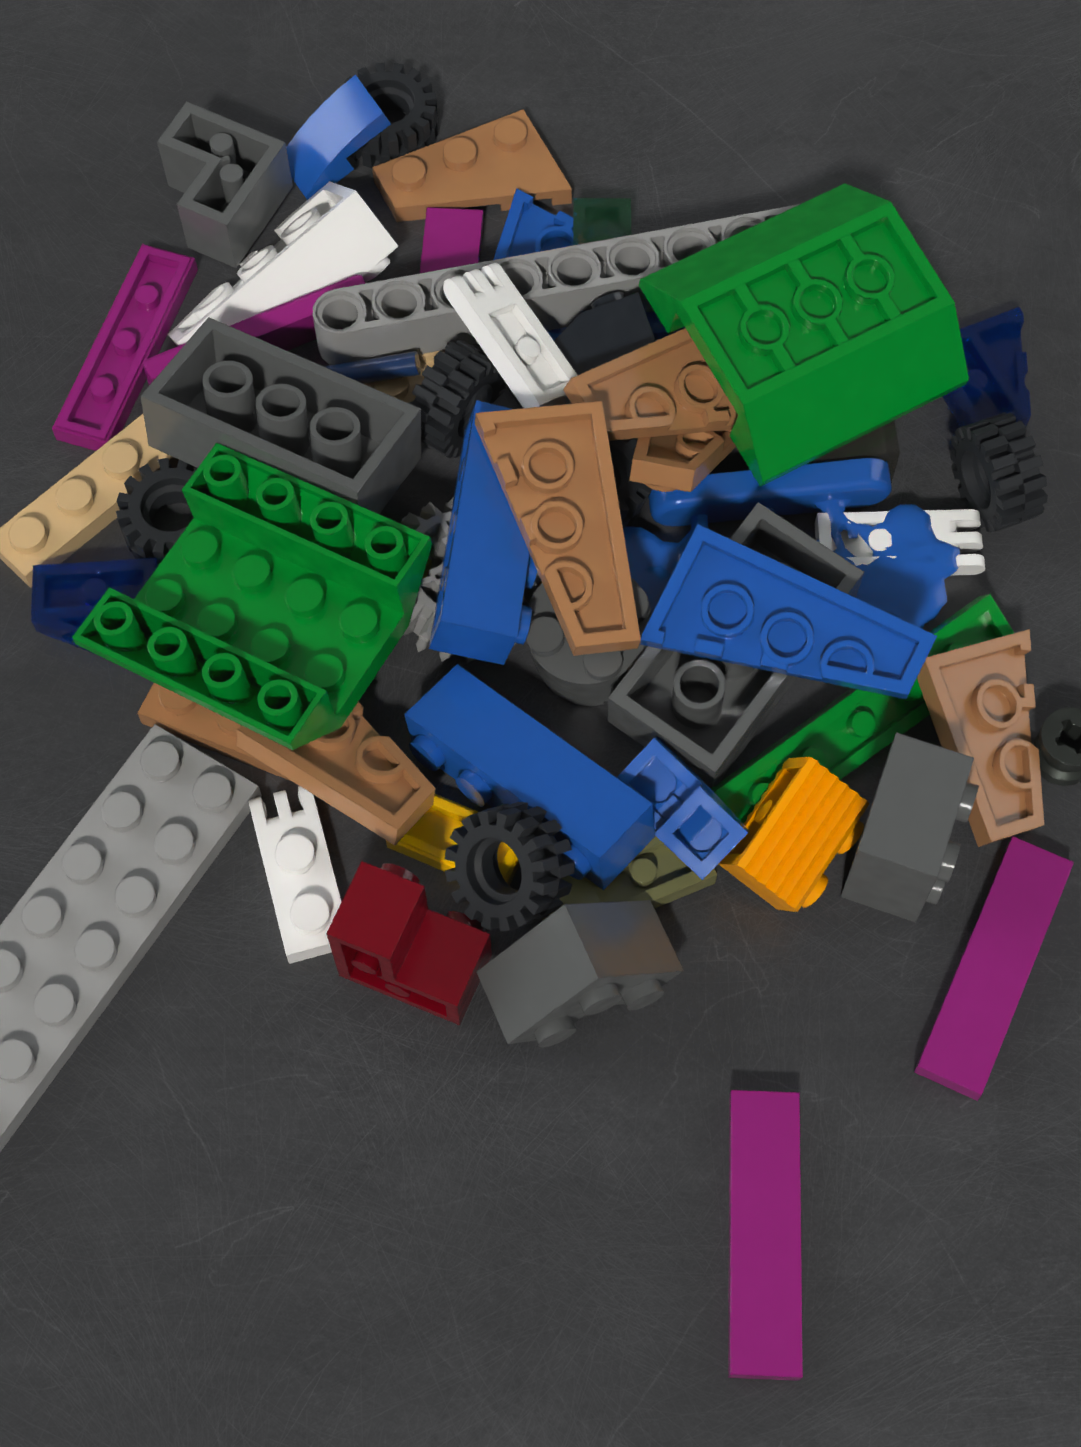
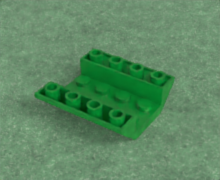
[638,183,969,487]
[72,443,432,750]

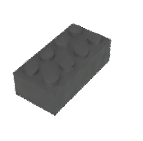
[140,317,421,514]
[608,502,864,789]

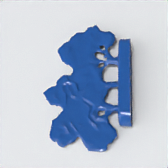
[623,458,961,629]

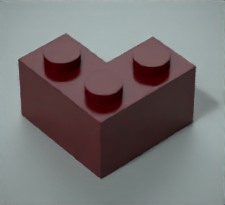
[326,861,492,1025]

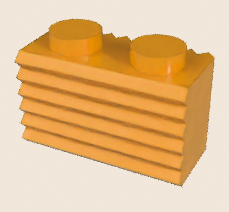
[719,757,869,912]

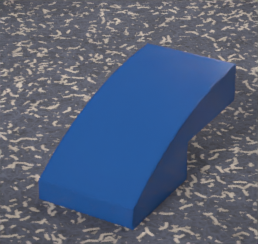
[286,75,391,200]
[616,736,749,880]

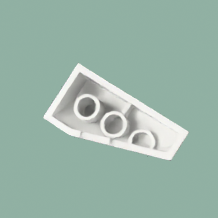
[167,181,398,346]

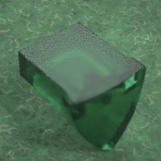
[571,198,631,246]

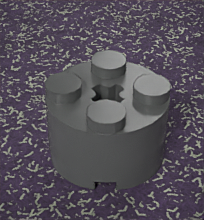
[526,578,652,707]

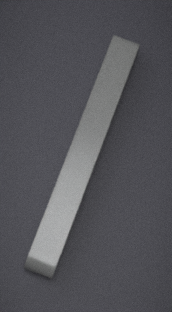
[313,204,800,365]

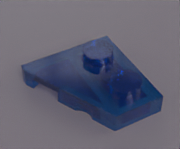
[942,307,1031,427]
[31,558,159,654]

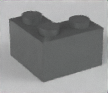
[157,101,293,268]
[840,733,979,923]
[477,900,684,1048]

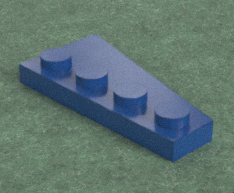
[640,524,937,699]

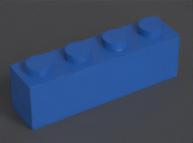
[429,400,537,665]
[405,664,655,890]

